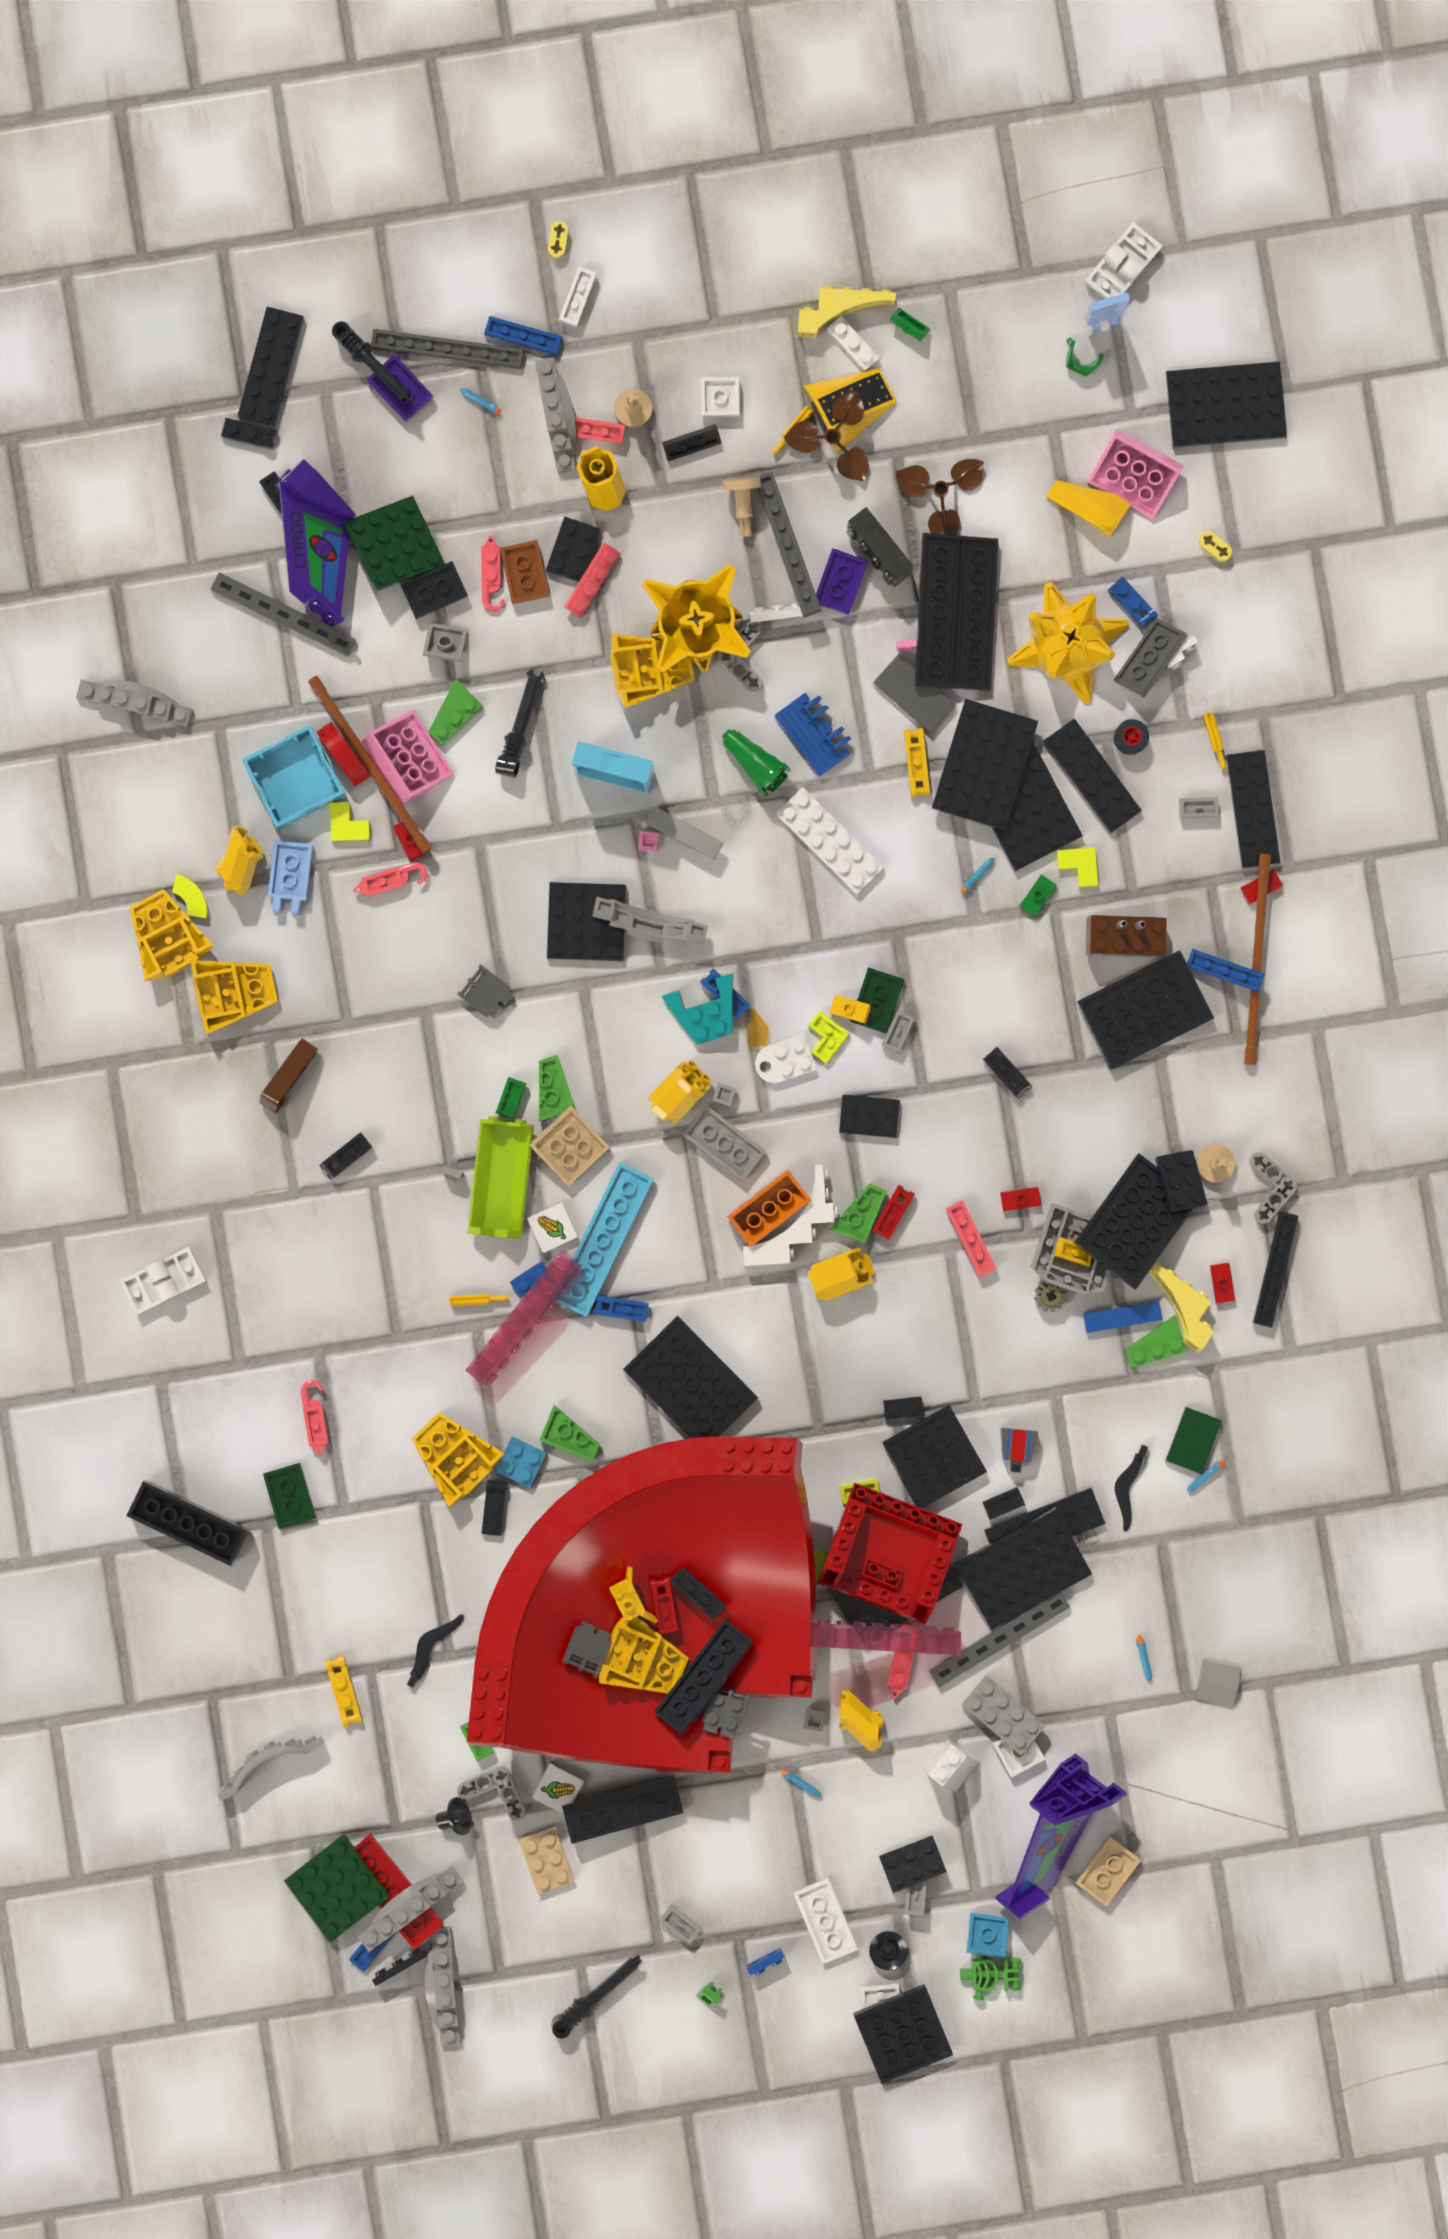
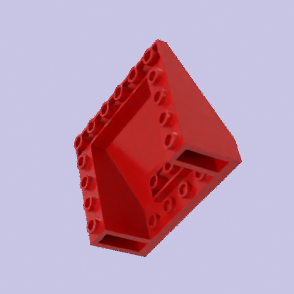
[817,1482,963,1625]

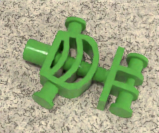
[960,1954,1022,2001]

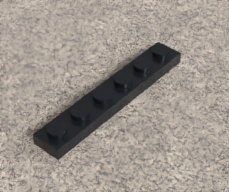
[1252,1211,1299,1328]

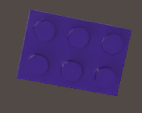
[366,354,433,423]
[816,548,868,616]

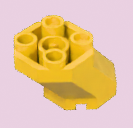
[576,446,626,512]
[215,825,263,895]
[648,1060,711,1124]
[807,1247,875,1301]
[839,1689,883,1751]

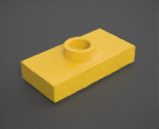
[829,995,871,1024]
[1054,1237,1092,1267]

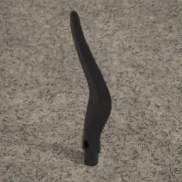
[1114,1444,1149,1531]
[407,1614,464,1688]

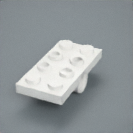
[1085,222,1162,299]
[120,1247,206,1315]

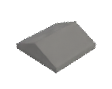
[423,623,467,662]
[1195,1660,1241,1706]

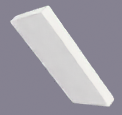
[793,1877,858,1965]

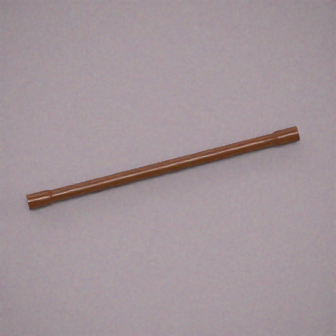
[308,676,433,855]
[1244,854,1271,1065]

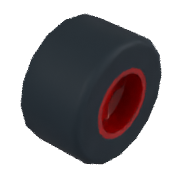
[1113,719,1149,755]

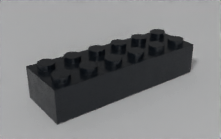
[126,1480,250,1566]

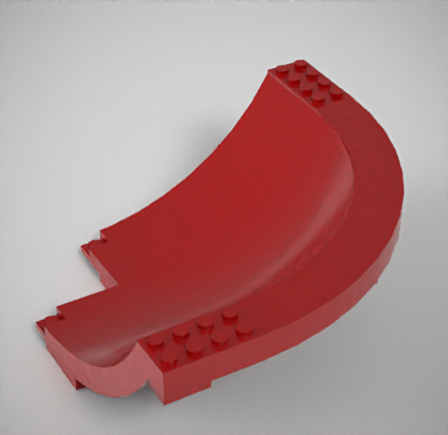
[467,1436,820,1774]

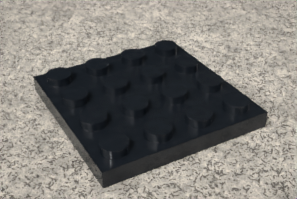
[547,882,626,962]
[882,1405,987,1508]
[853,1984,953,2084]

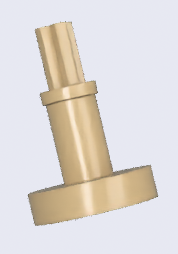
[614,389,653,429]
[722,477,761,537]
[1196,1144,1235,1183]

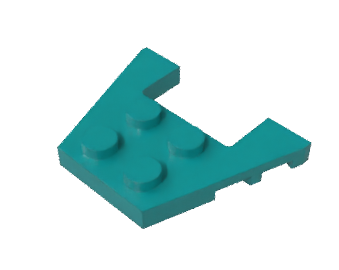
[662,973,733,1045]

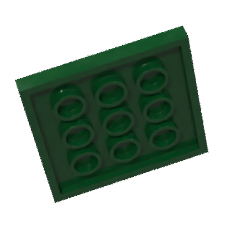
[344,495,445,592]
[284,1834,391,1943]

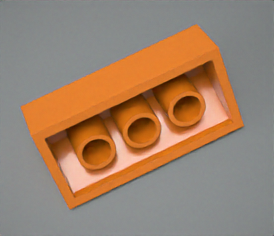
[727,1169,811,1247]

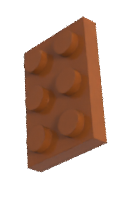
[500,540,549,605]

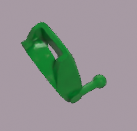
[1066,338,1104,376]

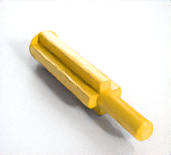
[772,405,815,455]
[1203,712,1227,770]
[449,1294,509,1306]

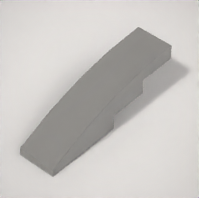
[645,806,724,860]

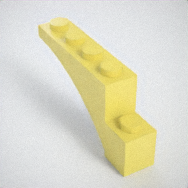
[798,286,896,338]
[1148,1260,1215,1353]

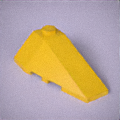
[1046,480,1131,537]

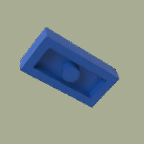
[510,1261,552,1298]
[746,1947,785,1976]

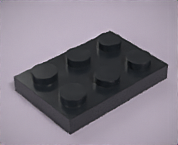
[546,516,601,582]
[400,561,468,620]
[839,1095,900,1138]
[1155,1150,1208,1213]
[879,1835,947,1894]

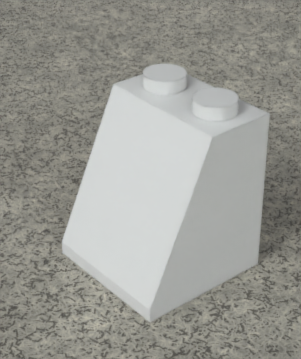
[925,1738,979,1793]

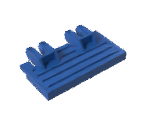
[774,693,851,777]

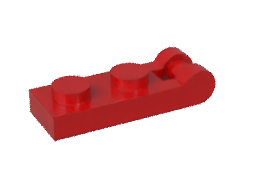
[872,1184,915,1240]
[650,1576,678,1634]

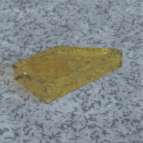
[747,1009,768,1047]

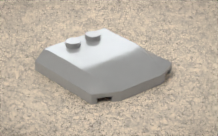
[1031,1203,1111,1295]

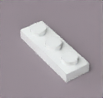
[559,267,597,328]
[827,316,880,371]
[749,602,803,623]

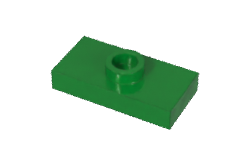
[890,308,930,342]
[1019,874,1057,917]
[495,1077,527,1119]

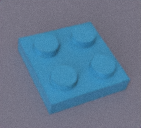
[496,1436,547,1488]
[966,1913,1009,1958]

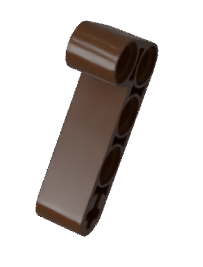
[259,1038,318,1113]

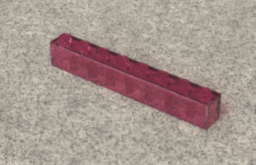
[466,1250,583,1385]
[810,1619,961,1655]

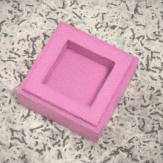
[896,640,917,651]
[638,830,659,852]

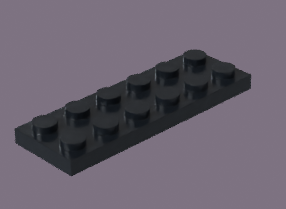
[237,306,304,427]
[1043,718,1142,834]
[1226,750,1280,869]
[984,1487,1106,1544]
[654,1619,755,1736]
[562,1775,684,1844]

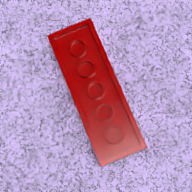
[355,1833,445,1949]

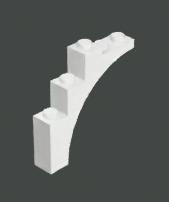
[743,1165,838,1266]

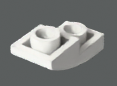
[1165,636,1198,671]

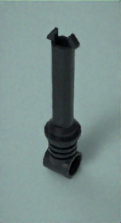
[332,321,414,405]
[495,669,545,778]
[551,1955,641,2039]

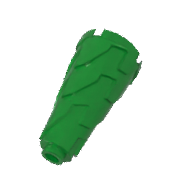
[722,729,791,796]

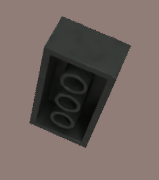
[847,507,914,587]

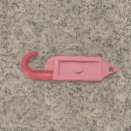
[481,535,505,612]
[353,862,428,897]
[301,1380,329,1457]
[887,1623,918,1700]

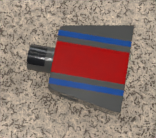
[1000,1428,1038,1473]

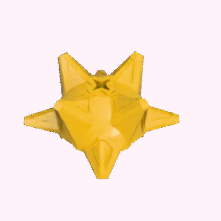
[642,564,751,673]
[1007,582,1129,704]

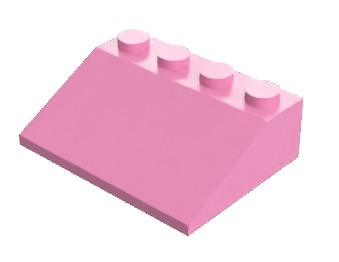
[1087,428,1184,519]
[361,710,454,805]

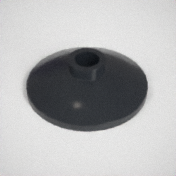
[869,1931,908,1970]

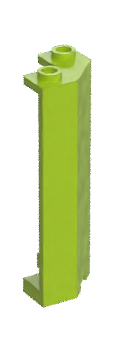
[467,1116,534,1240]

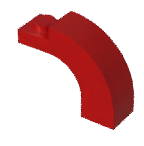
[316,721,370,787]

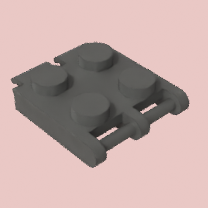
[457,964,513,1019]
[562,1621,612,1678]
[702,1689,751,1739]

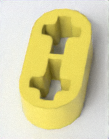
[548,221,568,259]
[1199,532,1232,562]

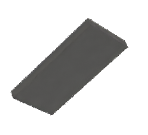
[1113,618,1188,698]
[873,654,956,733]

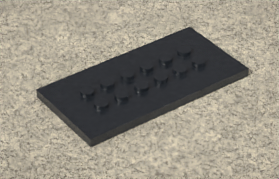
[914,533,998,691]

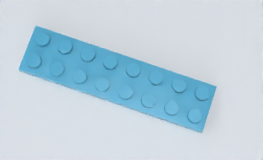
[552,1162,654,1317]

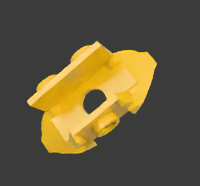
[609,1566,658,1623]

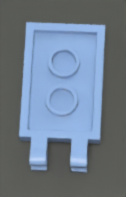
[1085,292,1130,331]
[268,840,313,915]

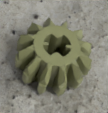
[1034,1283,1067,1312]

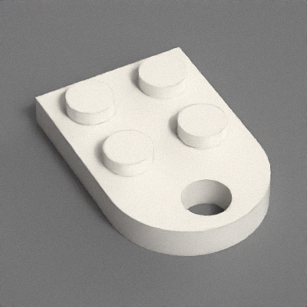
[755,1033,817,1083]

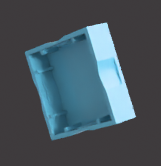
[241,725,347,830]
[572,741,654,793]

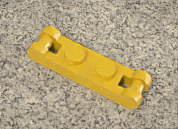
[904,728,930,798]
[325,1655,362,1727]

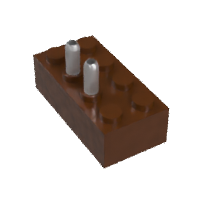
[1086,915,1167,958]

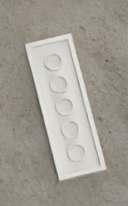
[776,787,884,895]

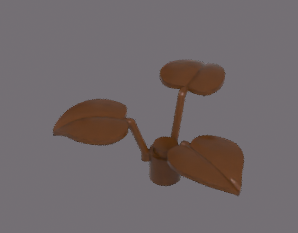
[784,391,868,481]
[896,459,984,535]

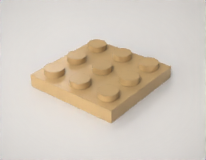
[529,1105,610,1187]

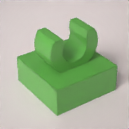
[696,1982,722,2008]

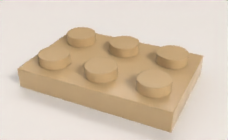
[519,1826,575,1894]
[1075,1836,1141,1907]

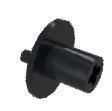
[436,1797,474,1836]

